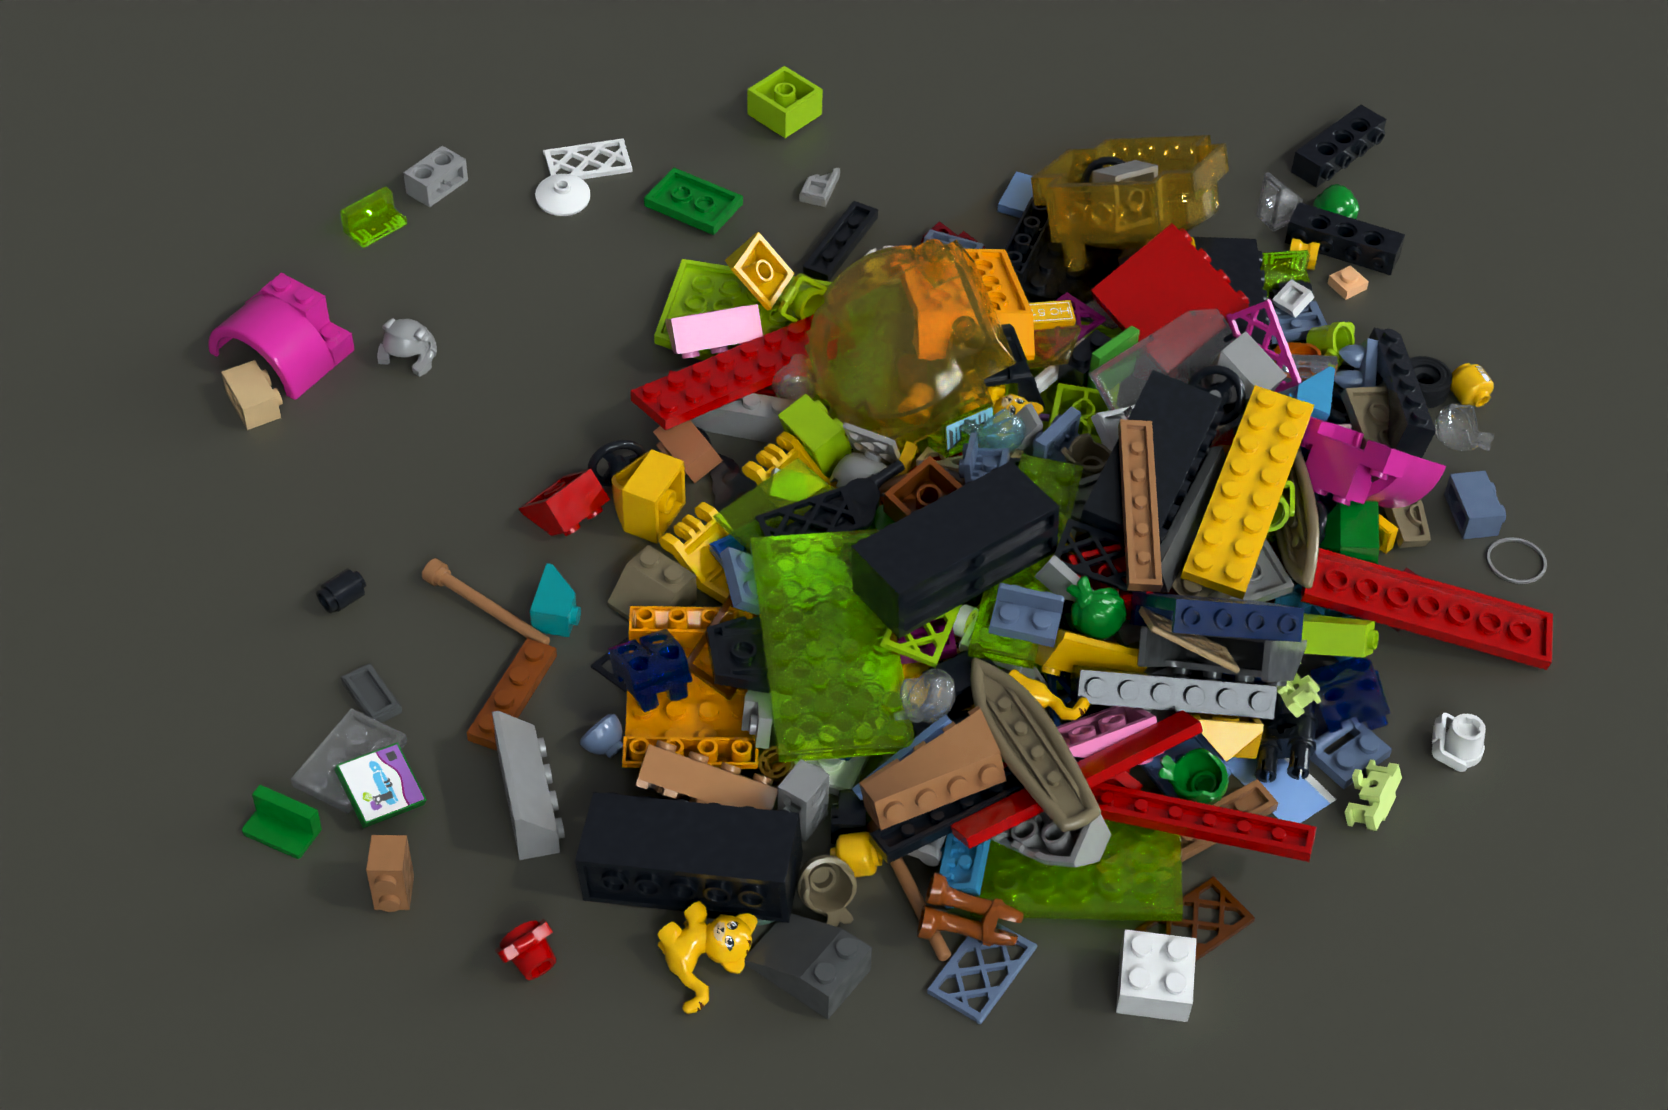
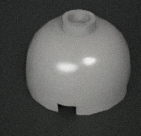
[829,449,887,497]

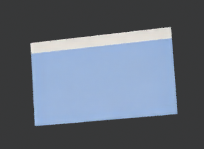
[1224,757,1336,823]

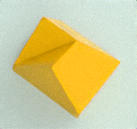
[725,232,795,311]
[1189,712,1264,762]

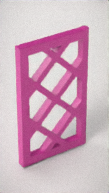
[1226,299,1302,393]

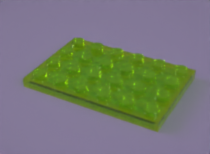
[970,819,1183,921]

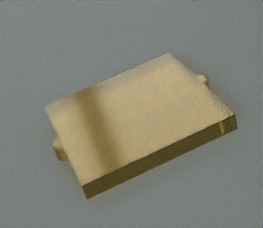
[1027,325,1081,369]

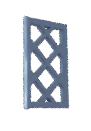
[927,917,1038,1024]

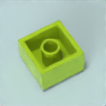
[747,66,823,138]
[778,394,852,478]

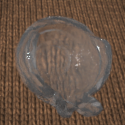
[772,354,822,401]
[1434,403,1494,452]
[894,668,956,723]

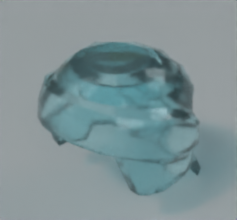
[960,408,1026,453]

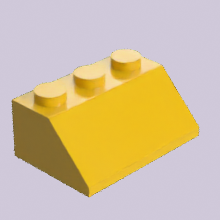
[1031,628,1147,679]

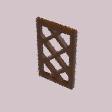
[1134,876,1255,962]

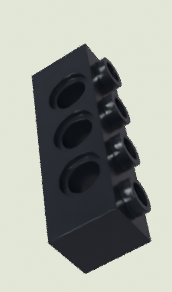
[1291,105,1387,188]
[1285,202,1405,275]

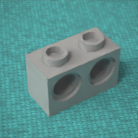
[403,145,468,208]
[778,759,830,842]

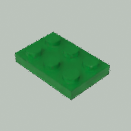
[644,168,743,235]

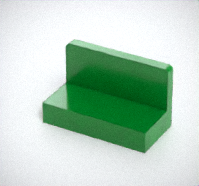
[242,785,322,859]

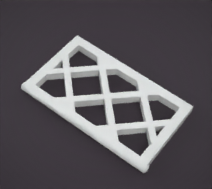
[543,138,633,179]

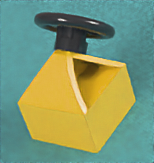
[588,440,686,544]

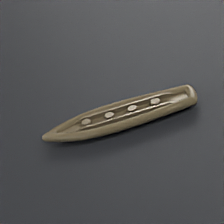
[1275,447,1320,589]
[970,657,1101,832]

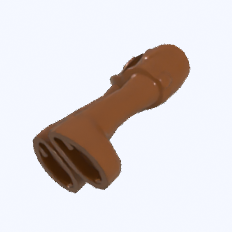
[917,872,1024,947]

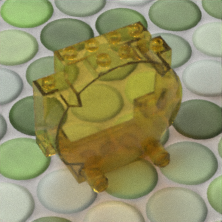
[1031,135,1229,272]
[805,239,1016,451]

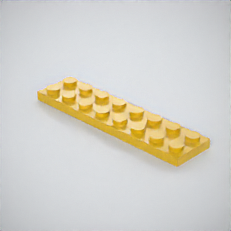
[1180,385,1314,600]

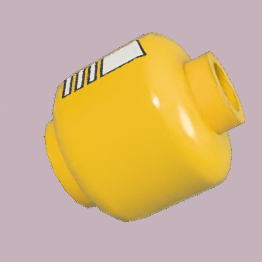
[1450,363,1494,407]

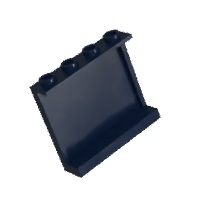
[1130,591,1304,642]

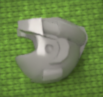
[377,318,437,377]

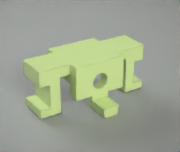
[1277,663,1321,718]
[1344,759,1402,831]

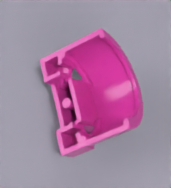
[208,273,355,400]
[1300,416,1446,508]

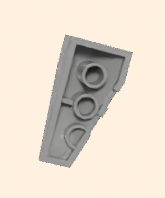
[991,812,1111,867]

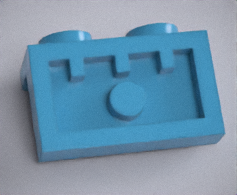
[939,833,991,909]

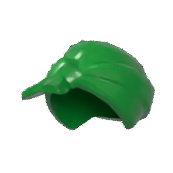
[1312,184,1360,219]
[1066,576,1127,640]
[1158,748,1229,805]

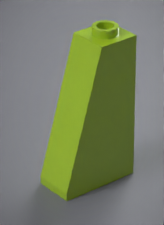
[1302,613,1379,658]

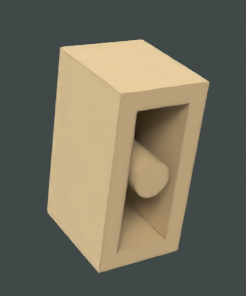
[221,360,283,430]

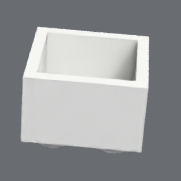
[1116,930,1196,1022]

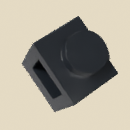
[831,789,866,844]

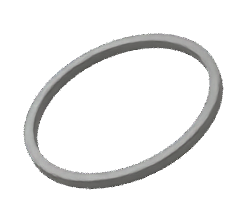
[1486,537,1547,584]

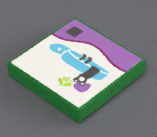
[334,742,427,828]

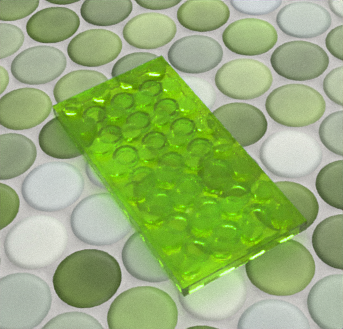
[750,529,914,762]

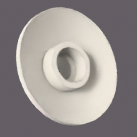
[535,174,590,216]

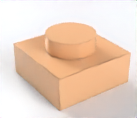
[1327,265,1369,300]

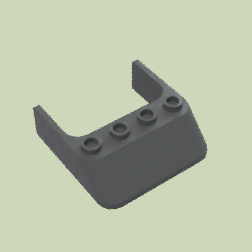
[1138,626,1307,686]

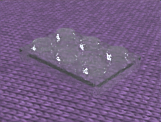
[291,708,408,814]

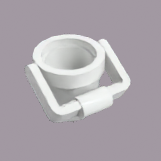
[1432,713,1486,772]

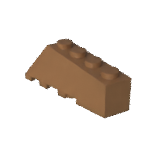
[859,706,1006,830]
[635,740,778,810]

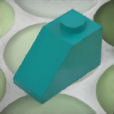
[530,563,581,637]

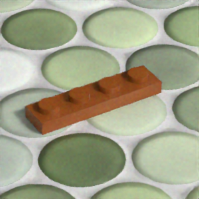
[467,638,557,751]

